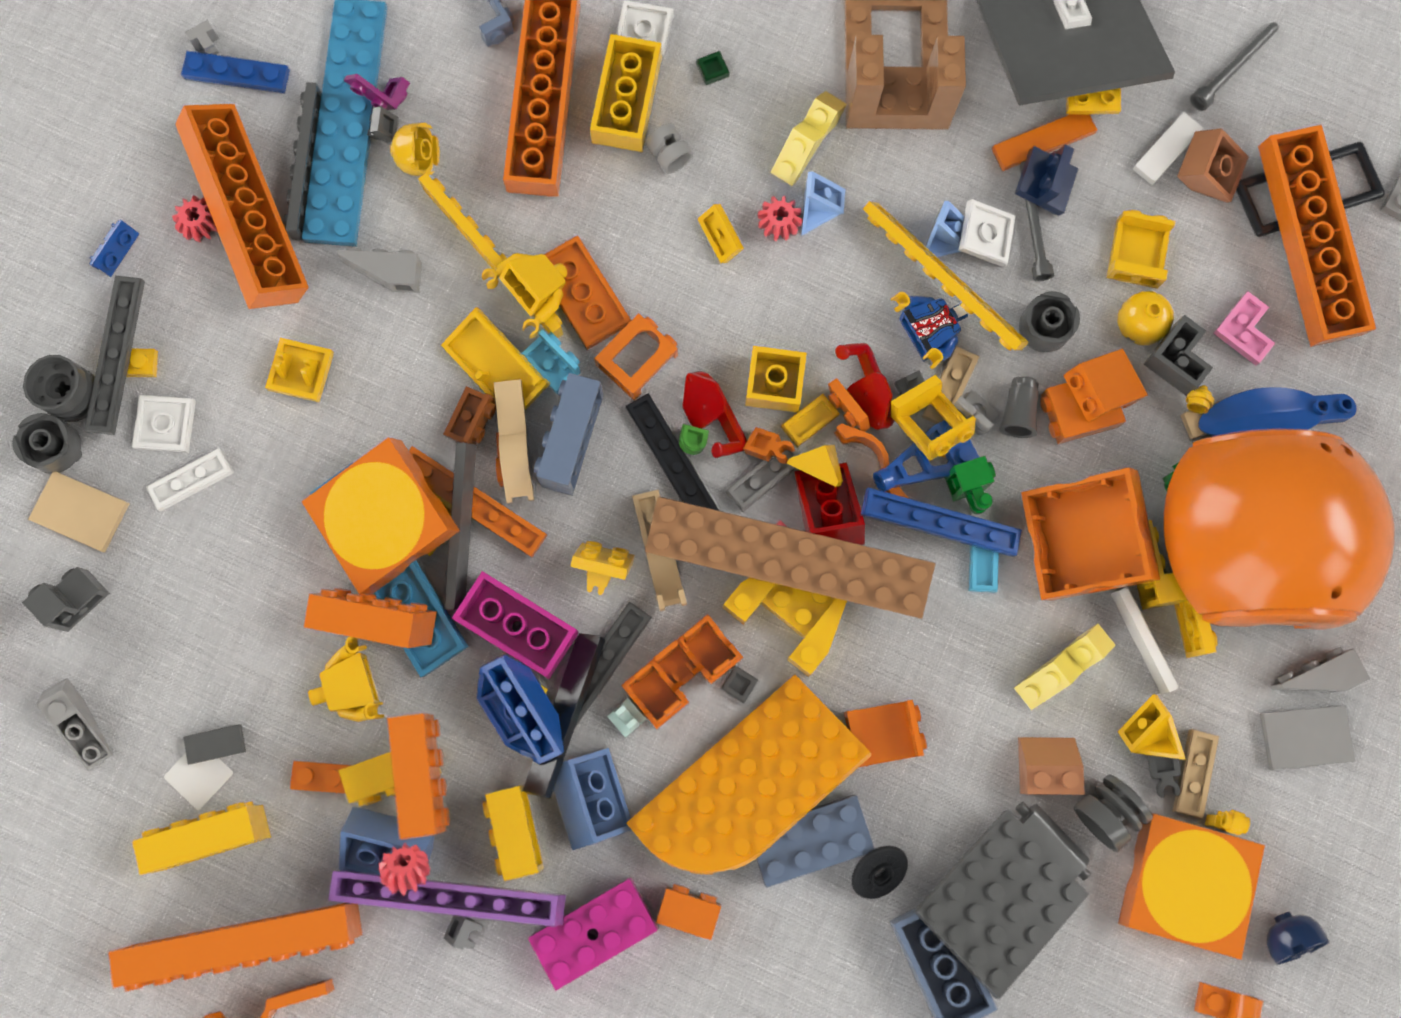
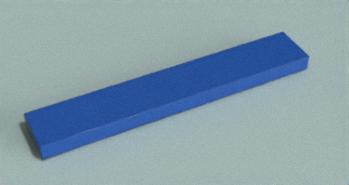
[860,488,1022,557]

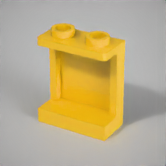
[1106,210,1175,289]

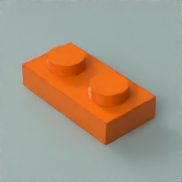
[828,378,870,432]
[290,761,352,794]

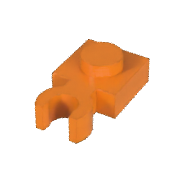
[743,427,795,464]

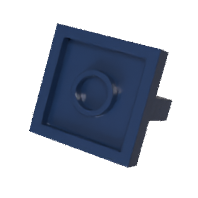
[1015,144,1079,216]

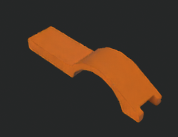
[834,423,908,498]
[204,978,335,1018]

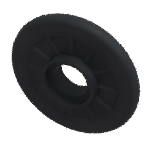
[852,846,908,899]

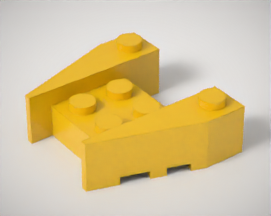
[723,577,847,677]

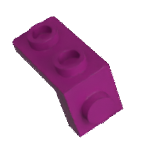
[344,74,410,110]

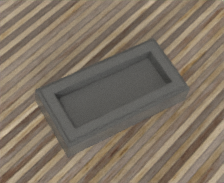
[183,724,246,765]

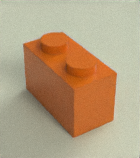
[656,884,721,940]

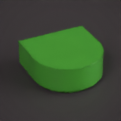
[679,424,709,455]

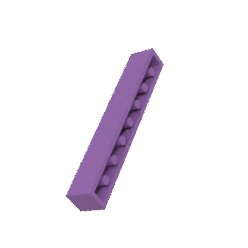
[328,870,566,926]

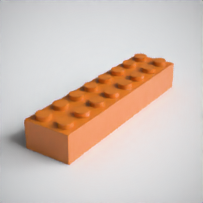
[503,0,580,197]
[175,104,309,309]
[1258,124,1376,347]
[109,903,363,992]

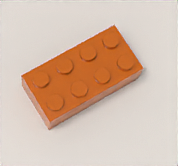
[304,588,437,648]
[387,713,450,840]

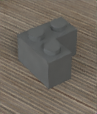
[1144,315,1213,396]
[22,567,110,632]

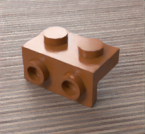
[443,386,496,445]

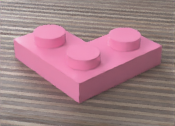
[1213,291,1275,366]

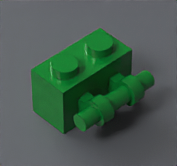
[945,456,996,515]

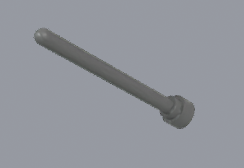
[1190,22,1278,111]
[1020,161,1054,281]

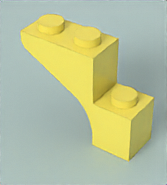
[770,91,847,186]
[1014,623,1115,710]

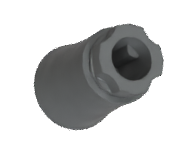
[999,377,1039,438]

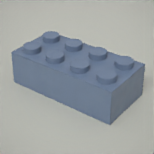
[534,373,604,496]
[756,795,875,888]
[889,908,998,1018]

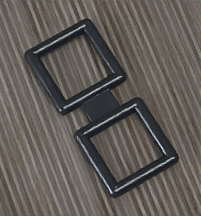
[1236,142,1385,237]

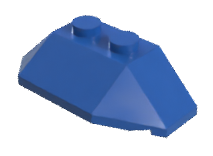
[476,655,564,764]

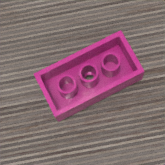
[452,571,579,680]
[528,877,659,991]

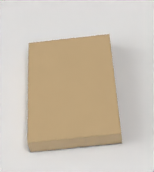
[28,472,130,553]

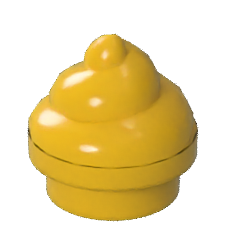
[1186,385,1214,414]

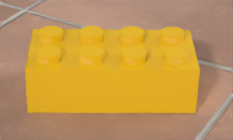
[590,34,662,152]
[132,801,271,875]

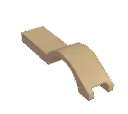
[494,379,534,504]
[632,490,687,611]

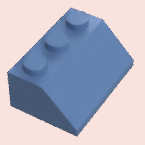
[554,748,631,851]
[339,806,435,874]

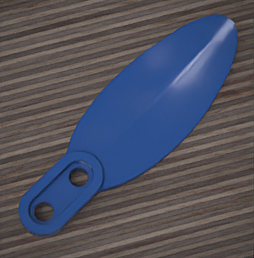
[1198,387,1357,436]

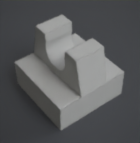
[185,20,219,55]

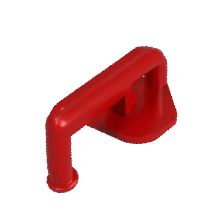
[835,343,895,430]
[683,371,747,458]

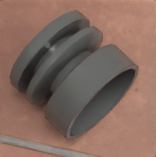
[23,355,95,422]
[1074,774,1153,852]

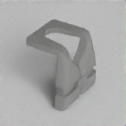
[954,391,999,435]

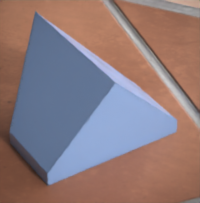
[801,171,845,236]
[926,201,964,257]

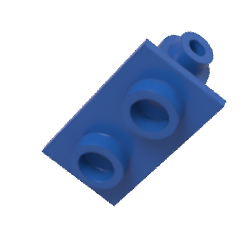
[89,219,140,277]

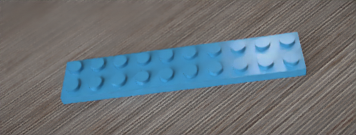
[302,0,388,247]

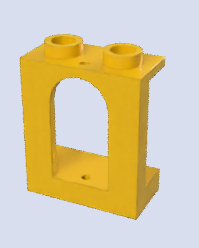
[891,375,976,461]

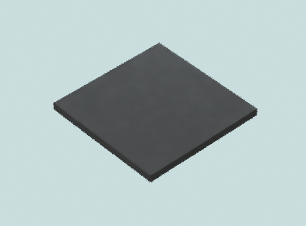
[976,0,1175,106]

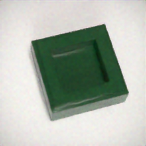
[696,51,730,86]

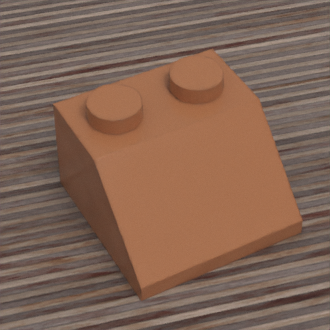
[1177,128,1249,202]
[1018,737,1085,795]

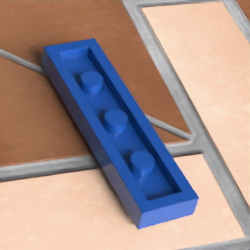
[181,51,290,94]

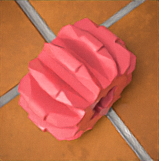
[172,195,218,242]
[758,195,802,242]
[379,843,430,895]

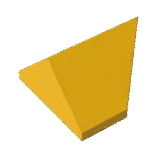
[787,445,843,487]
[1117,694,1186,760]

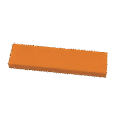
[992,114,1097,171]

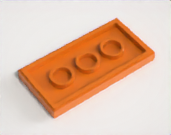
[544,235,631,350]

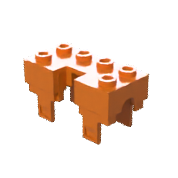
[621,614,743,730]

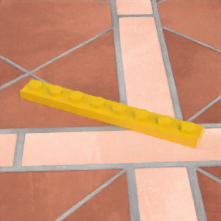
[418,173,563,338]
[863,201,1029,351]

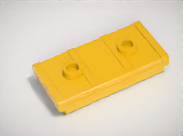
[441,307,550,410]

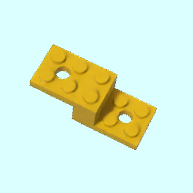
[1137,520,1218,658]

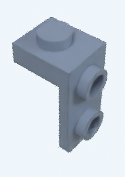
[479,0,515,47]

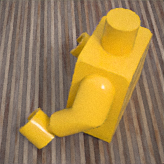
[482,253,567,338]
[308,637,385,722]

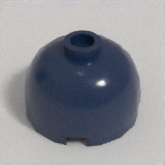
[1266,911,1330,965]

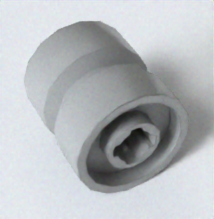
[645,123,693,174]

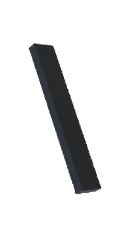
[625,393,719,511]
[522,633,605,799]

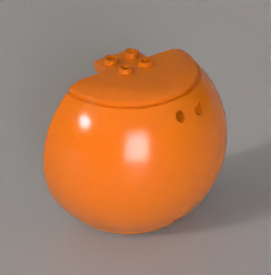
[1164,429,1395,630]

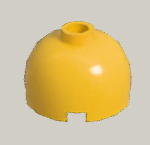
[390,122,440,176]
[1117,291,1174,346]

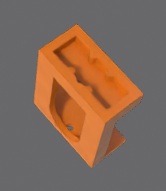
[594,313,678,401]

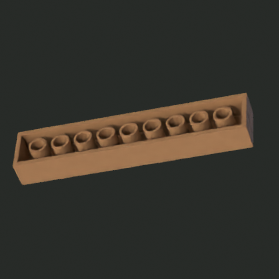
[645,497,936,619]

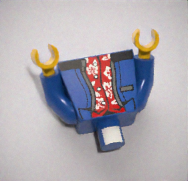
[890,292,968,369]

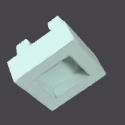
[607,698,647,738]

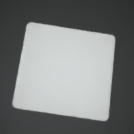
[164,753,233,810]

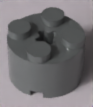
[1019,291,1080,352]
[12,413,82,473]

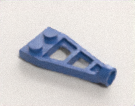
[873,420,979,492]

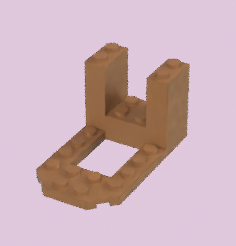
[845,0,966,130]

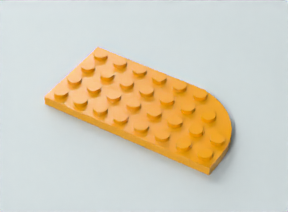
[626,675,871,874]

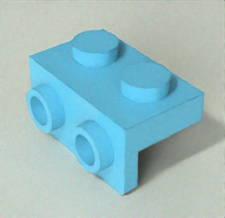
[521,329,580,395]

